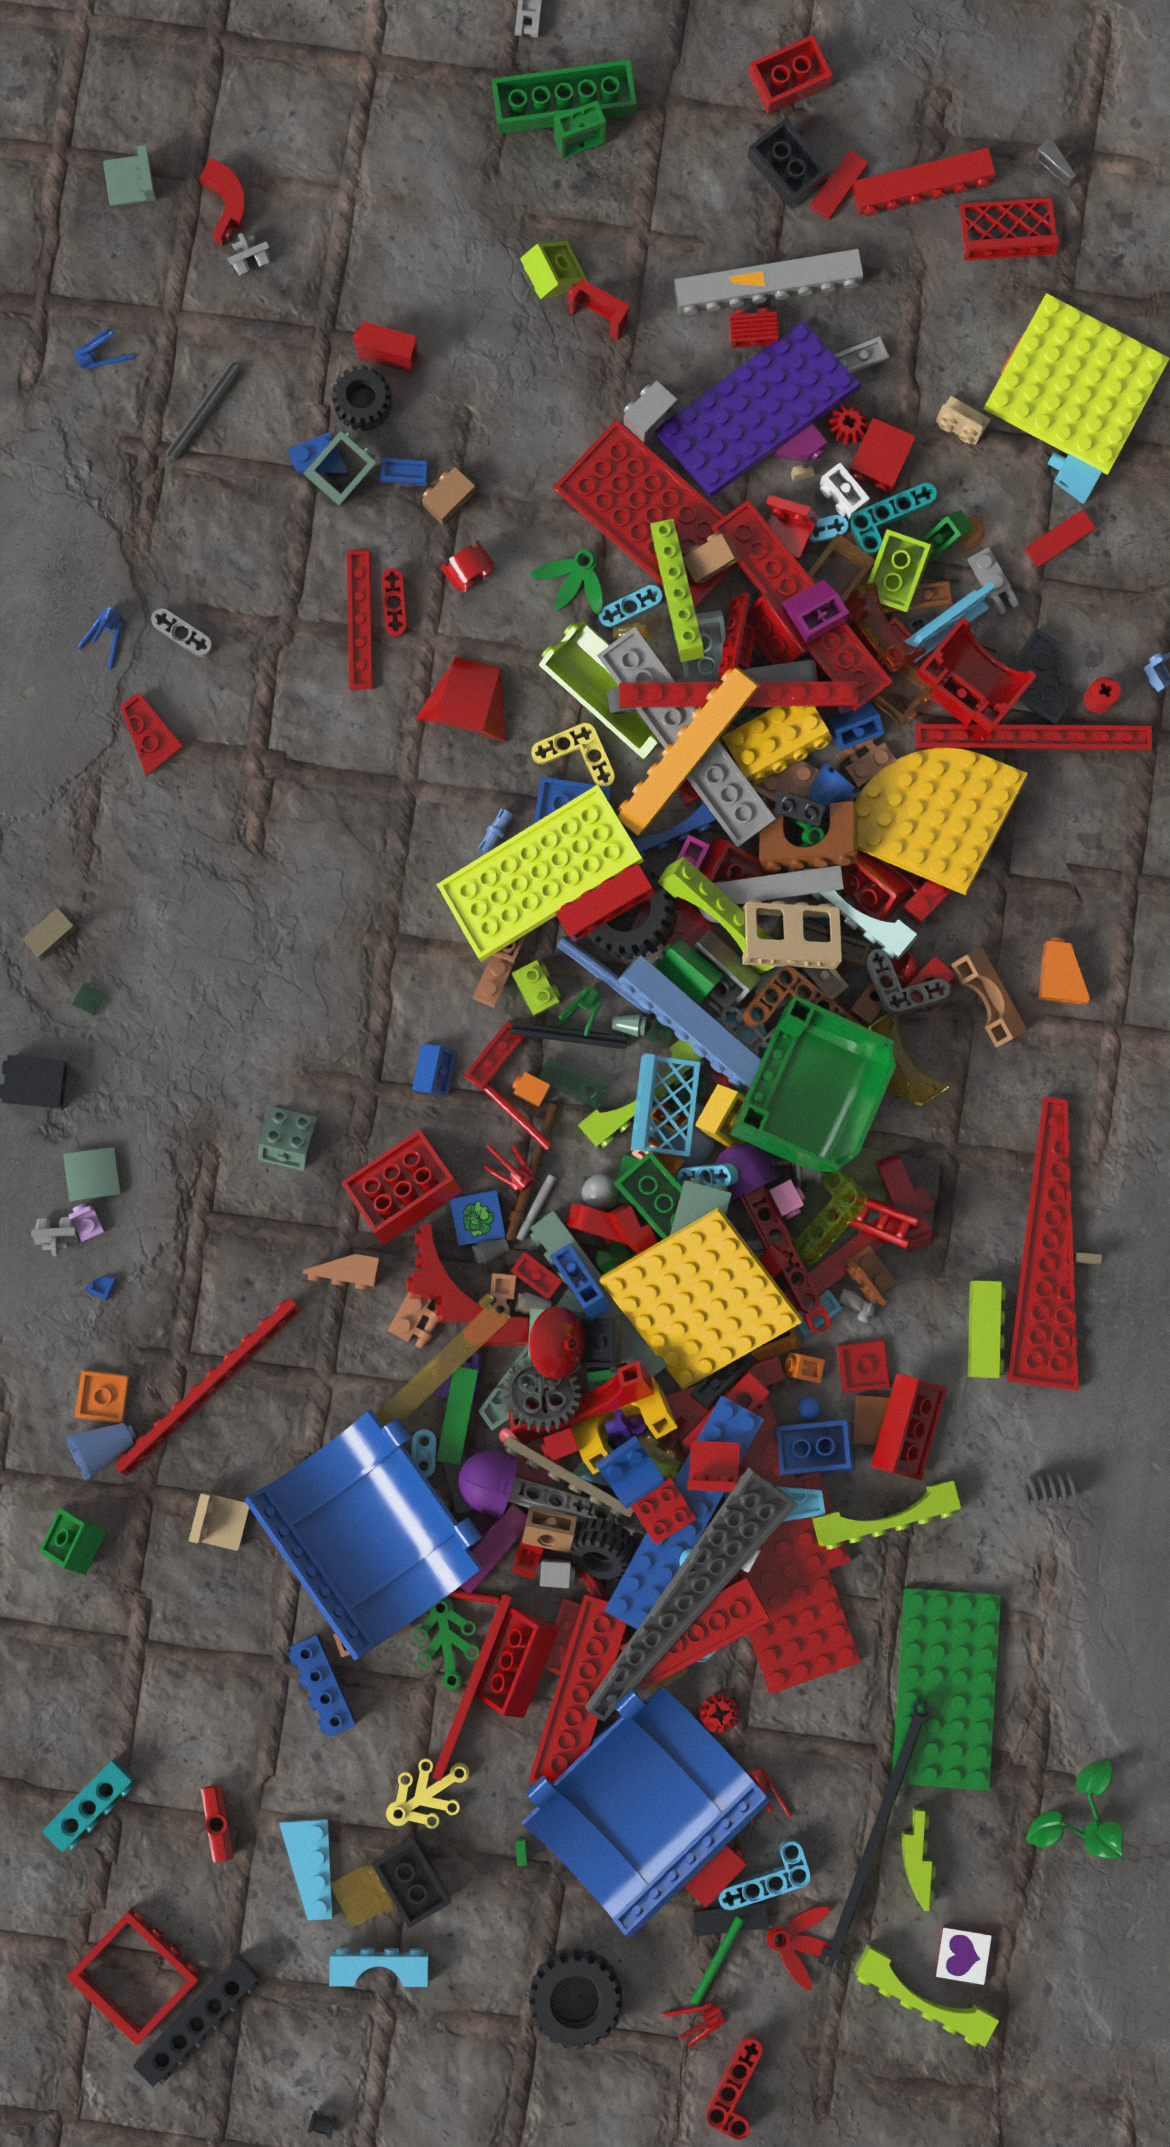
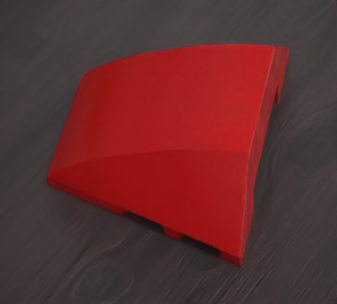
[415,657,506,742]

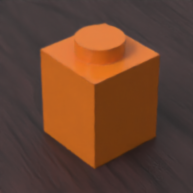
[512,1072,550,1107]

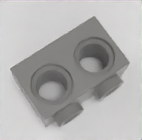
[540,1558,575,1588]

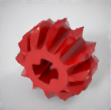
[829,404,869,445]

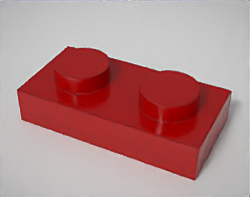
[511,1252,563,1300]

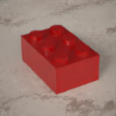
[748,35,833,114]

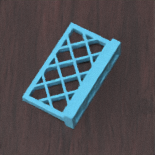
[901,581,995,663]
[631,1053,700,1157]

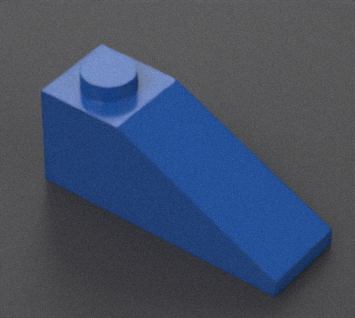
[550,1243,611,1321]

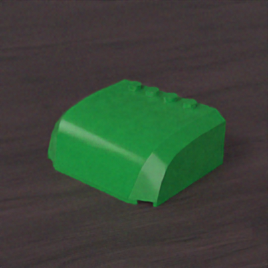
[730,995,896,1172]

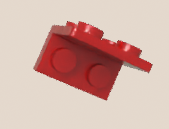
[766,495,819,560]
[687,1441,740,1492]
[631,1473,696,1544]

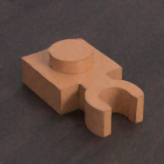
[490,1273,516,1316]

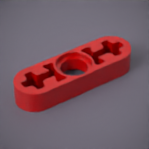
[382,568,407,637]

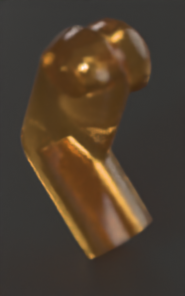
[962,514,984,551]

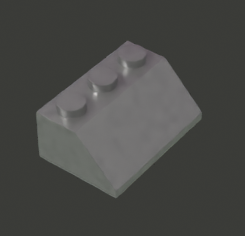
[692,930,762,1015]

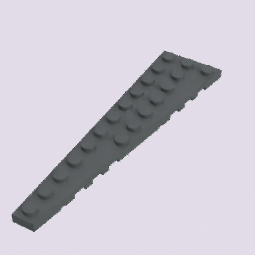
[585,1467,798,1721]

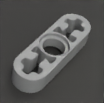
[151,608,213,658]

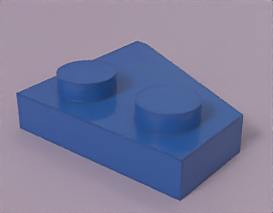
[287,432,348,476]

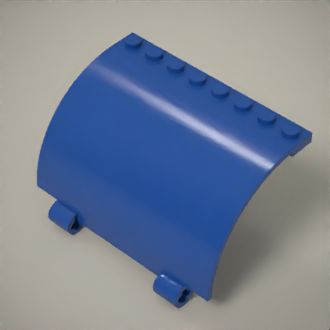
[244,1409,483,1661]
[521,1686,771,1939]

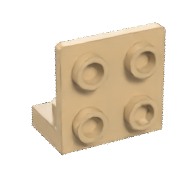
[936,396,991,445]
[189,1492,249,1551]

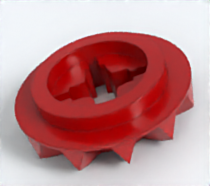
[700,1694,738,1733]

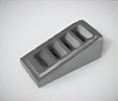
[1035,137,1076,187]

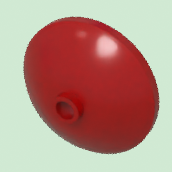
[529,1306,585,1380]

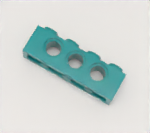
[42,1758,135,1852]

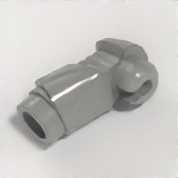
[838,1289,875,1323]

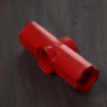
[201,1784,234,1862]

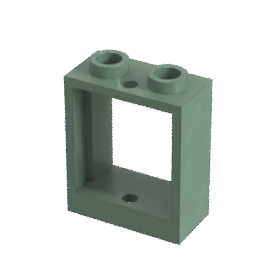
[303,431,376,506]

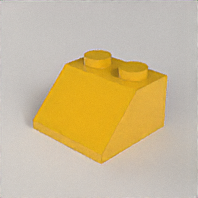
[695,1084,746,1147]

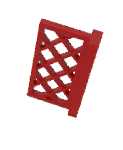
[959,197,1059,261]

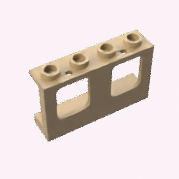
[742,900,842,969]

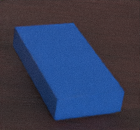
[380,457,429,486]

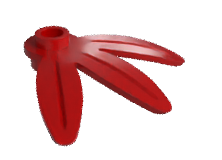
[766,1905,830,1991]

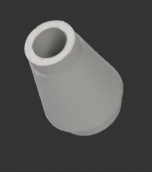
[515,1292,551,1315]

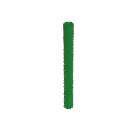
[690,1915,745,2006]

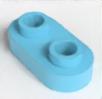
[412,1429,437,1477]

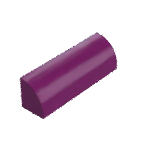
[460,1502,527,1594]

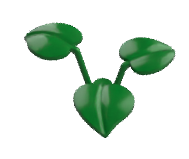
[1026,1760,1124,1859]

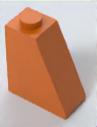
[1038,938,1090,1005]

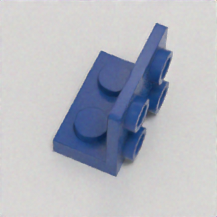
[595,1436,665,1509]

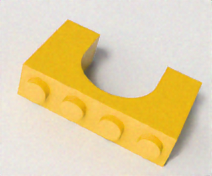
[571,1377,678,1474]

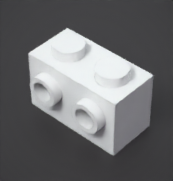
[820,463,870,520]

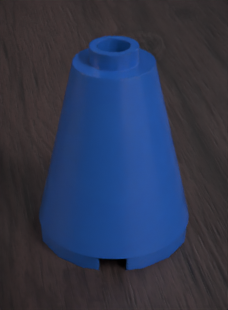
[805,762,861,827]

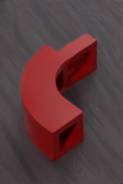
[200,157,247,246]

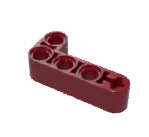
[875,1153,932,1253]

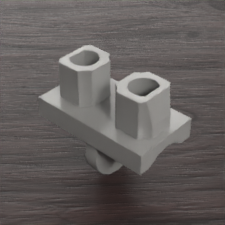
[227,233,270,275]
[31,1217,79,1257]

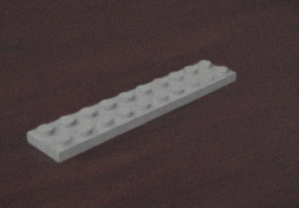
[596,627,776,847]

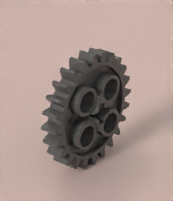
[502,1360,581,1433]

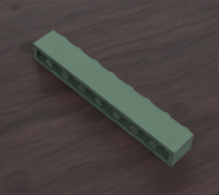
[530,1211,667,1378]

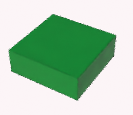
[515,1837,527,1866]

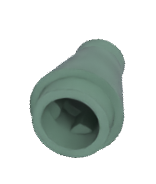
[612,1014,648,1037]

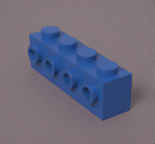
[288,1634,357,1737]

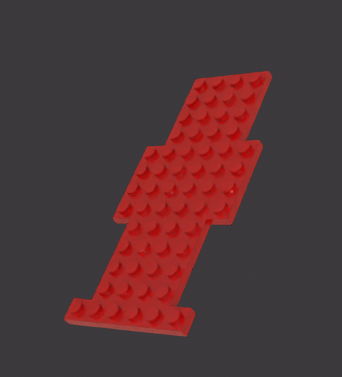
[665,1356,861,1694]

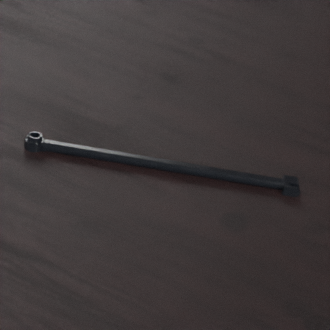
[818,1699,932,1971]

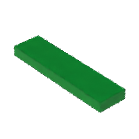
[436,1365,478,1465]

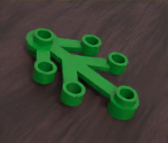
[413,1597,480,1690]

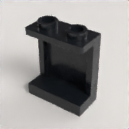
[0,1055,68,1110]

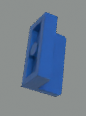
[412,1044,457,1097]

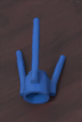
[73,329,135,370]
[77,607,123,669]

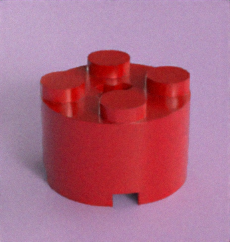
[440,540,495,593]

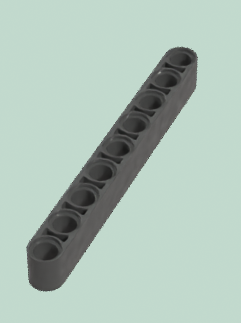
[607,660,818,715]

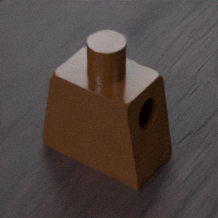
[848,978,891,1028]

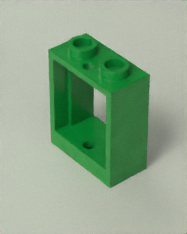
[554,100,606,159]

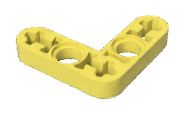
[531,723,615,787]

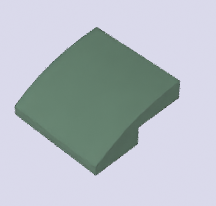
[63,1147,120,1202]

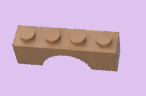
[951,948,1028,1048]

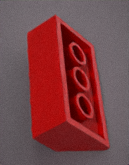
[871,1373,947,1481]
[474,1606,559,1718]

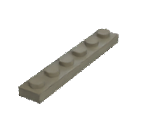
[503,1436,633,1519]

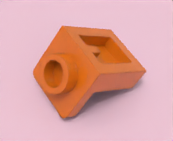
[785,1353,825,1383]

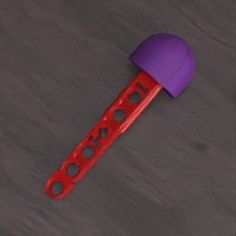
[714,1144,831,1334]

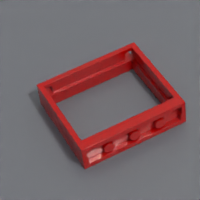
[66,1908,201,2046]

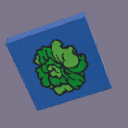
[450,1190,505,1246]

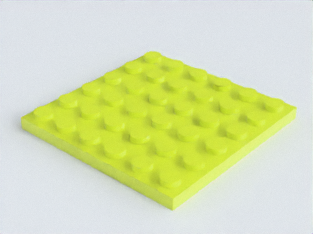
[983,293,1170,475]

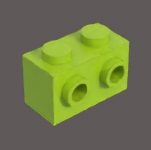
[512,960,561,1017]

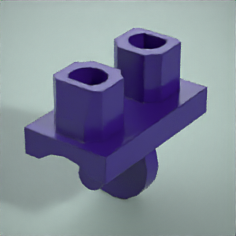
[605,1409,648,1448]

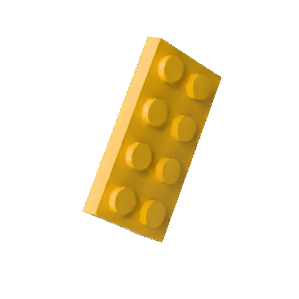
[722,707,832,785]

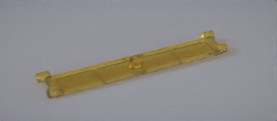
[348,1293,511,1428]

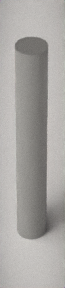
[515,1174,556,1242]

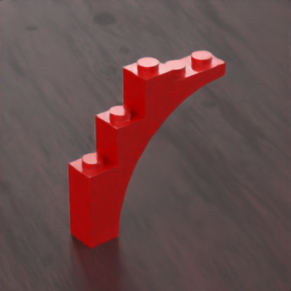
[406,1224,529,1346]

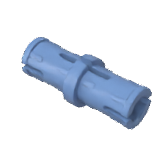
[477,808,514,855]

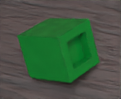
[587,1369,611,1392]

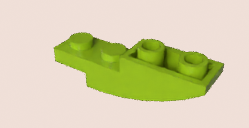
[902,1807,936,1911]

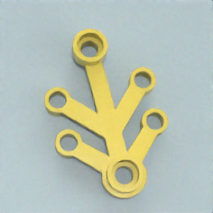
[386,1758,469,1829]

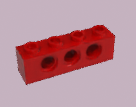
[681,1372,770,1451]

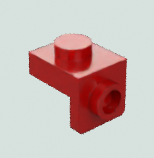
[511,1537,544,1579]

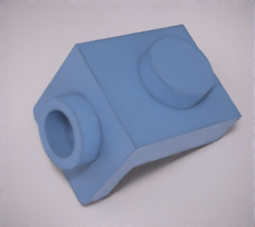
[1143,652,1170,692]

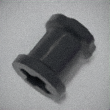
[307,2110,337,2139]

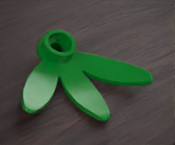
[530,548,603,614]

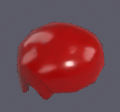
[883,951,919,986]

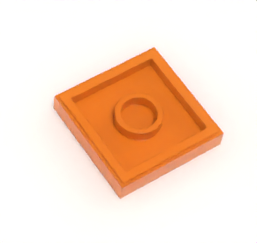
[75,1370,130,1423]

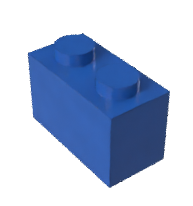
[827,703,884,751]

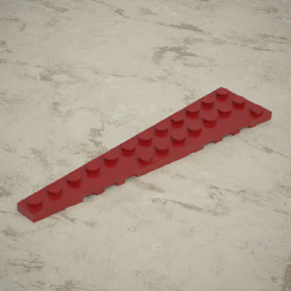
[1006,1097,1079,1391]

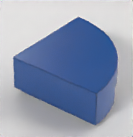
[84,1277,117,1301]

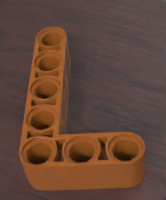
[743,966,866,1028]

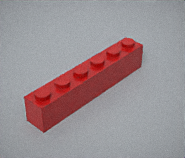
[851,148,995,216]

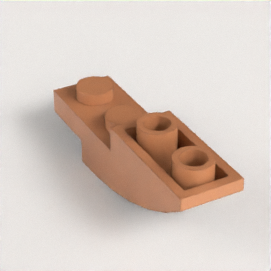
[473,934,527,1008]

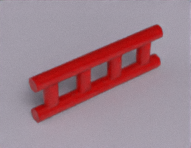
[827,1185,921,1249]

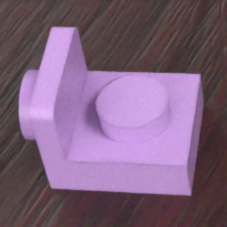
[69,1203,105,1242]

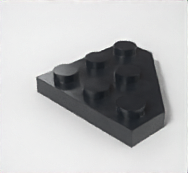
[1010,628,1069,725]

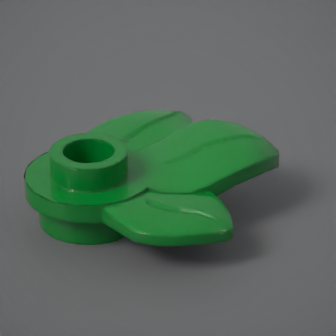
[596,1242,638,1274]

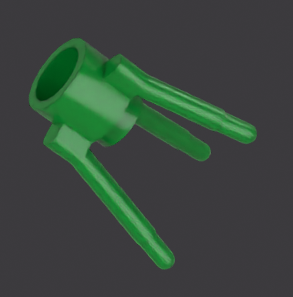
[787,817,826,847]
[554,986,602,1036]

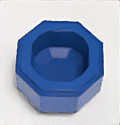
[797,1396,822,1420]

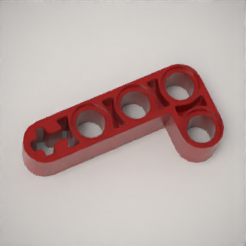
[565,1203,662,1246]
[705,2034,762,2140]

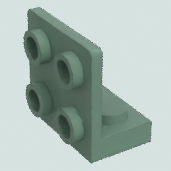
[103,145,156,207]
[258,1107,317,1171]

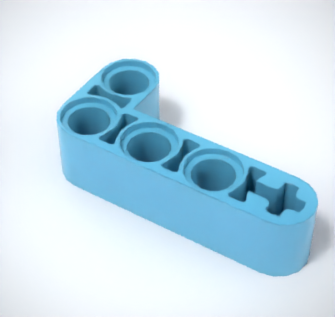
[718,1838,810,1910]

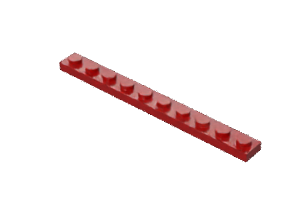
[619,681,858,708]
[915,724,1152,751]
[114,1298,302,1476]

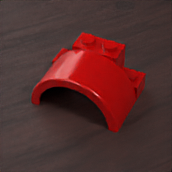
[916,617,1036,734]

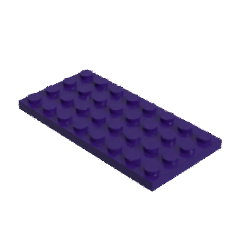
[655,321,860,498]

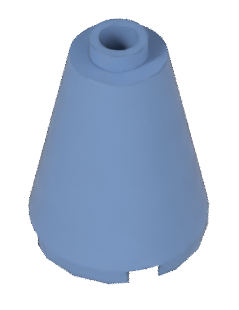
[65,1423,136,1481]

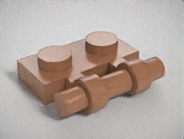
[836,736,897,789]
[387,1292,439,1350]

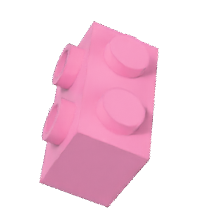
[768,1179,805,1220]

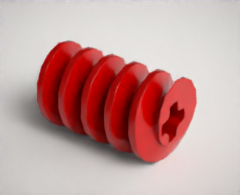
[1084,677,1121,713]

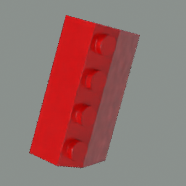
[341,1129,462,1245]

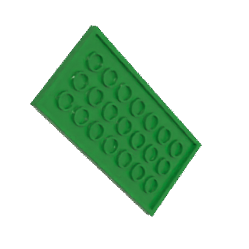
[892,1588,1001,1791]

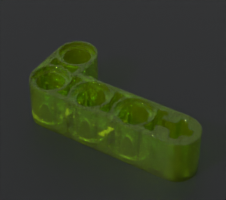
[793,1171,868,1264]

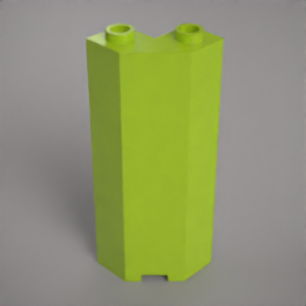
[539,620,660,759]

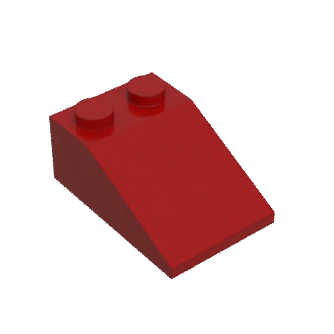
[699,839,782,907]

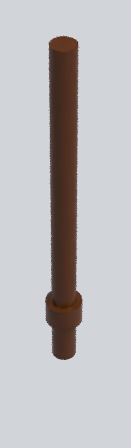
[505,1103,558,1242]

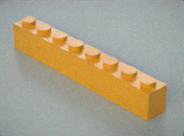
[617,667,761,836]

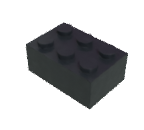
[747,119,829,210]
[371,1834,452,1928]

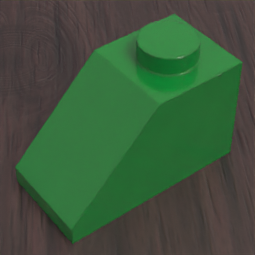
[920,510,975,562]

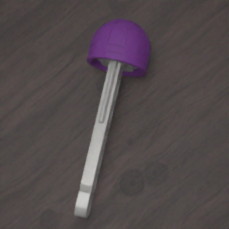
[458,1451,646,1541]

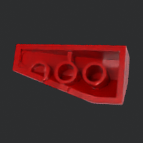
[826,852,911,922]

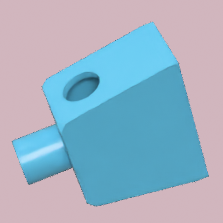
[1047,452,1102,504]

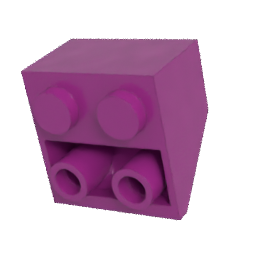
[782,580,849,644]

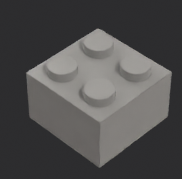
[623,380,677,445]

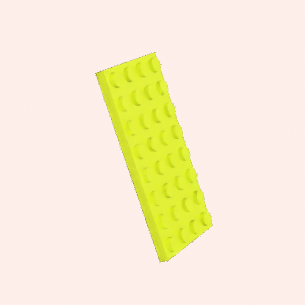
[437,785,644,962]

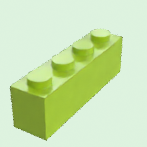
[968,1281,1006,1378]

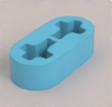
[809,515,848,544]

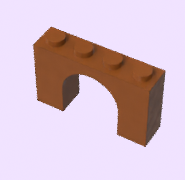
[759,801,858,872]

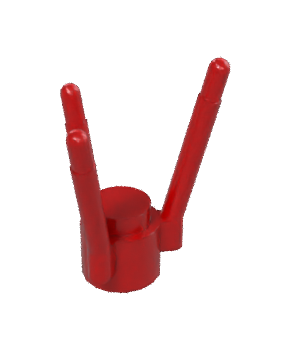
[484,1144,535,1192]
[747,1768,792,1824]
[662,2002,725,2047]

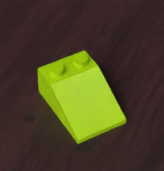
[863,529,934,612]

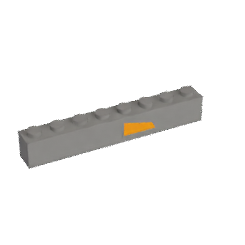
[674,249,863,315]

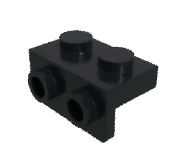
[774,790,829,827]

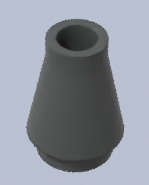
[472,1238,509,1265]

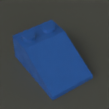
[776,1420,856,1475]

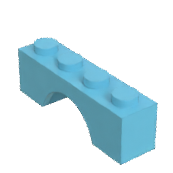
[329,1948,429,1987]

